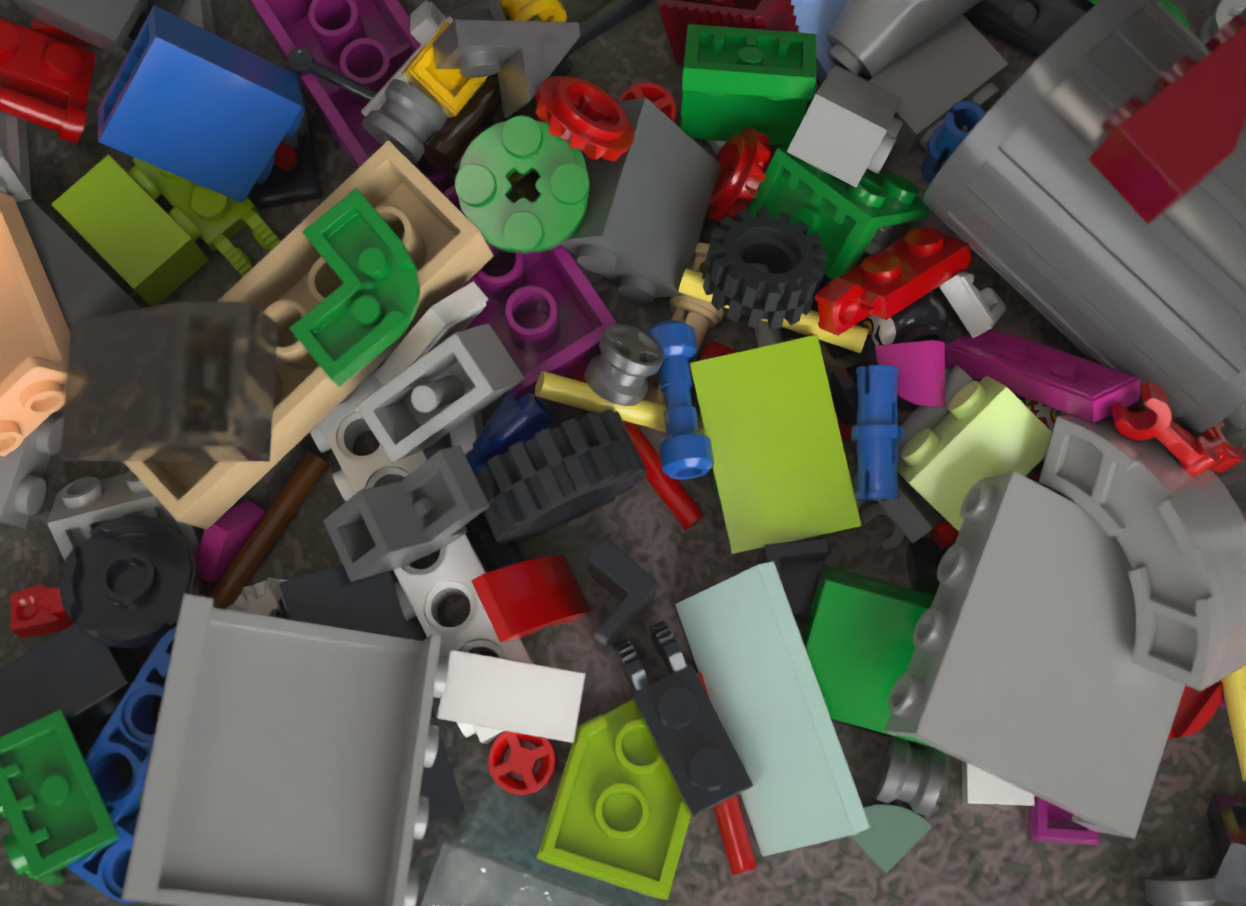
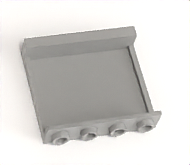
[884,471,1185,839]
[122,594,448,906]

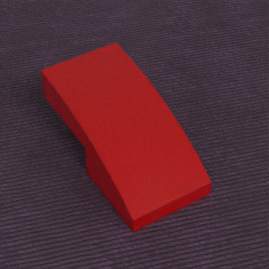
[471,555,591,643]

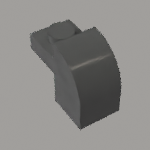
[323,446,490,582]

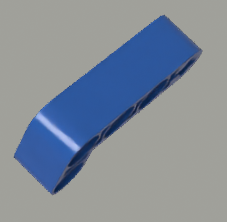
[66,627,176,903]

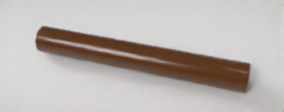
[206,451,329,610]

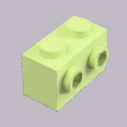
[897,375,1052,532]

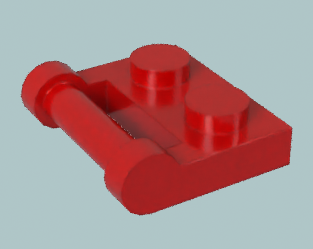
[0,18,96,144]

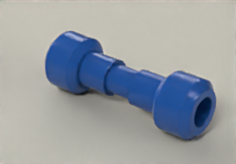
[646,320,714,480]

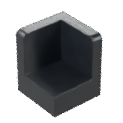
[758,539,832,616]

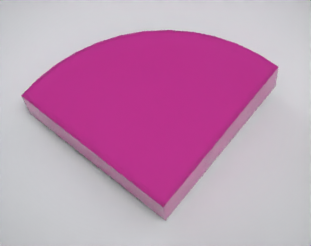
[875,340,946,408]
[197,500,266,584]

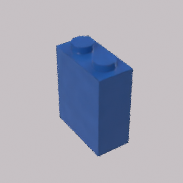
[98,5,305,203]

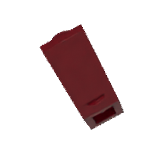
[1088,13,1246,225]

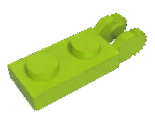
[132,158,281,278]

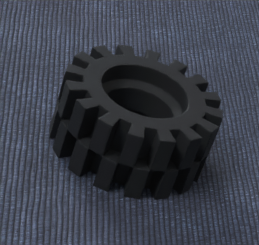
[702,208,827,329]

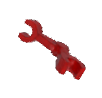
[1111,381,1246,477]

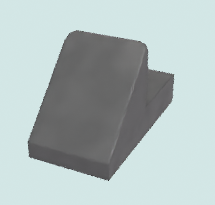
[433,20,580,118]

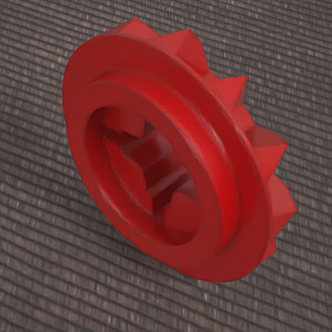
[534,76,634,161]
[706,127,771,223]

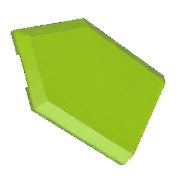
[537,700,691,900]

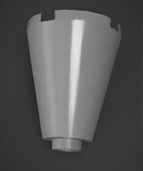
[827,0,983,78]

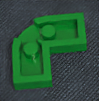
[289,188,420,387]

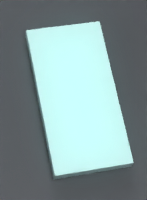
[675,561,870,857]

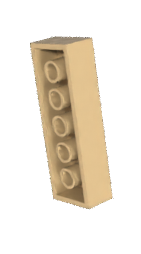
[89,140,494,530]

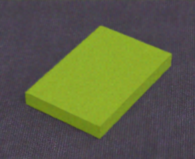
[690,335,862,554]

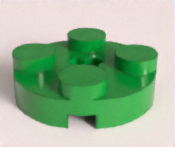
[455,116,590,254]

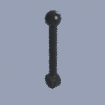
[288,47,378,102]

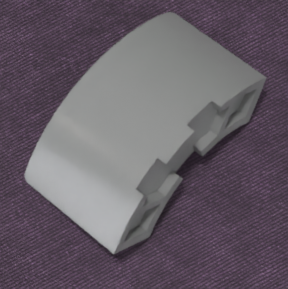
[1039,414,1246,691]

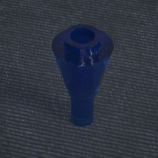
[465,390,555,473]

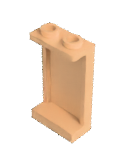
[0,192,90,457]

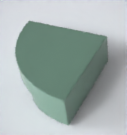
[848,804,933,874]

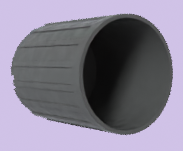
[922,0,1246,437]

